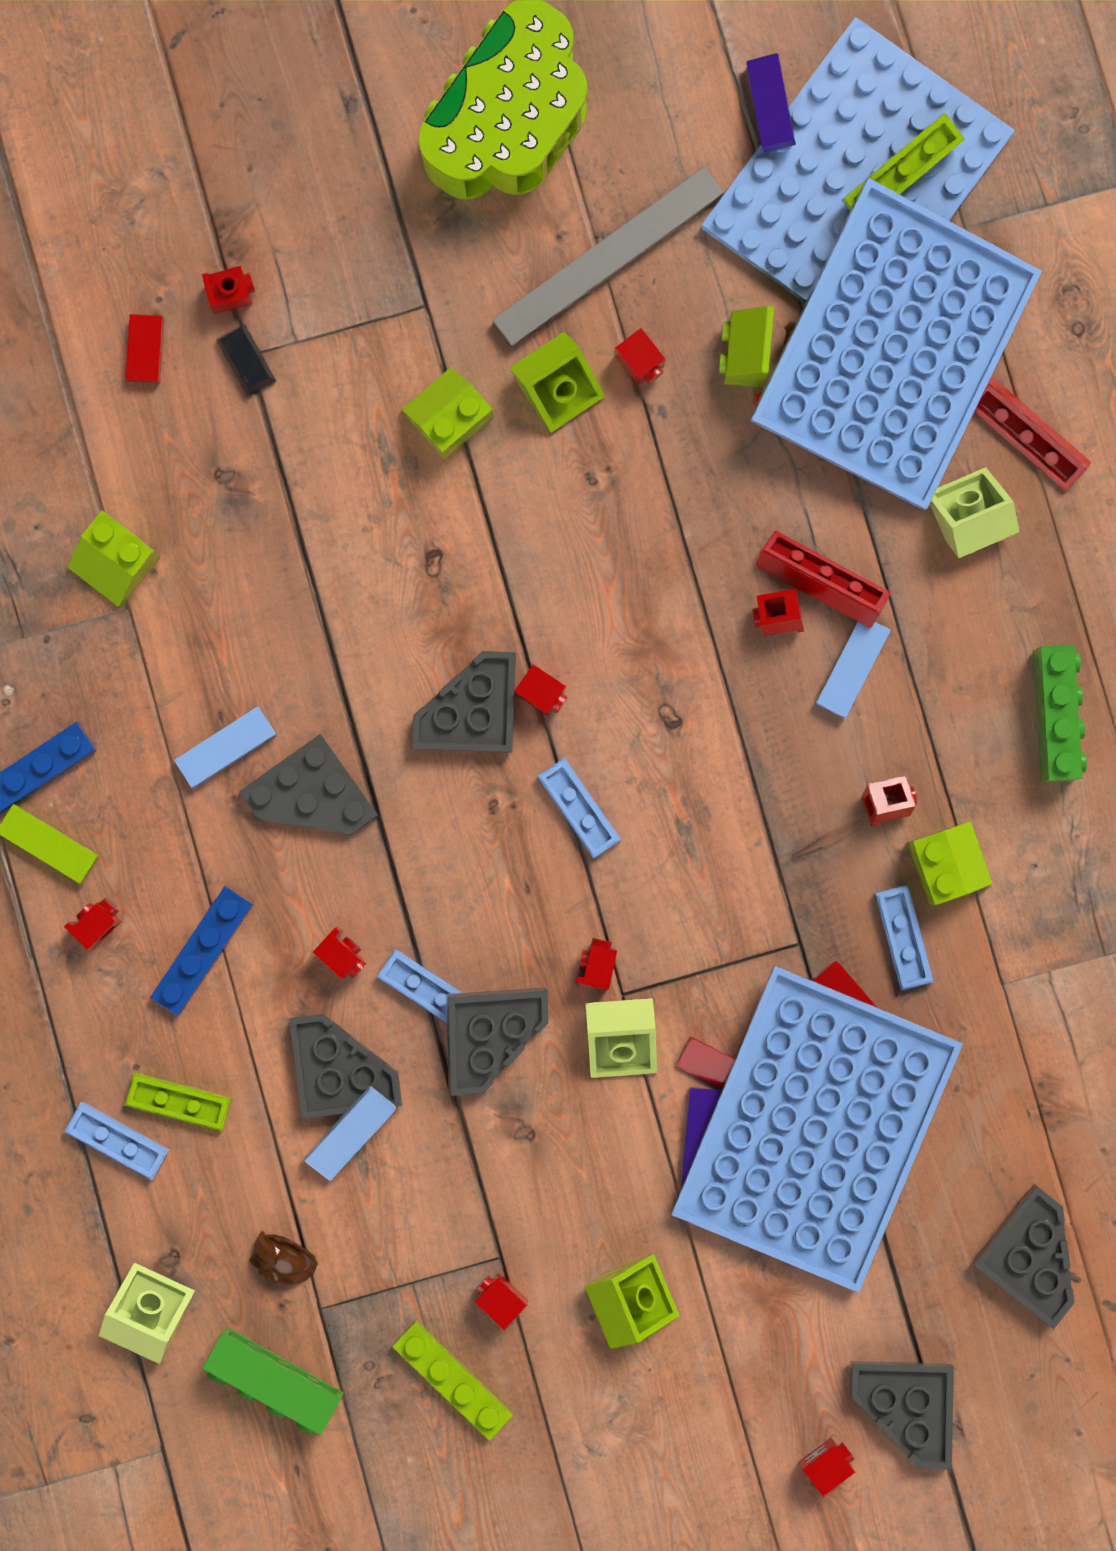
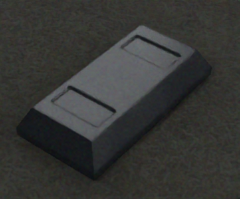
[216,324,276,397]

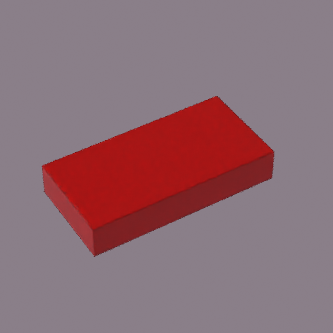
[125,314,164,383]

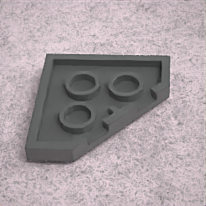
[412,651,516,753]
[239,734,379,835]
[446,987,548,1096]
[289,1014,403,1119]
[972,1184,1075,1329]
[850,1361,954,1469]

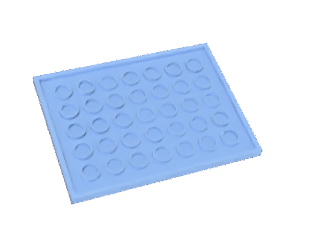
[701,16,1015,304]
[749,178,1042,510]
[671,965,963,1293]

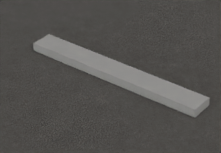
[492,167,724,348]

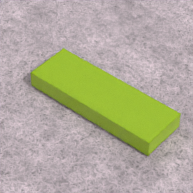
[0,804,100,884]
[125,1072,232,1131]

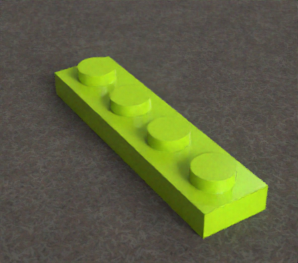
[841,113,965,211]
[392,1320,513,1441]

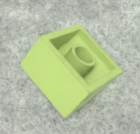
[930,467,1020,558]
[586,998,657,1078]
[99,1263,195,1364]

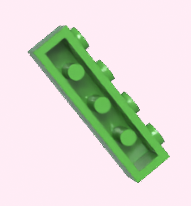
[1033,644,1087,782]
[202,1327,344,1435]

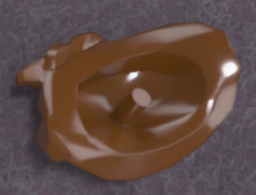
[249,1231,318,1285]

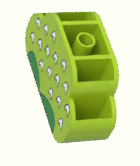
[419,0,587,199]

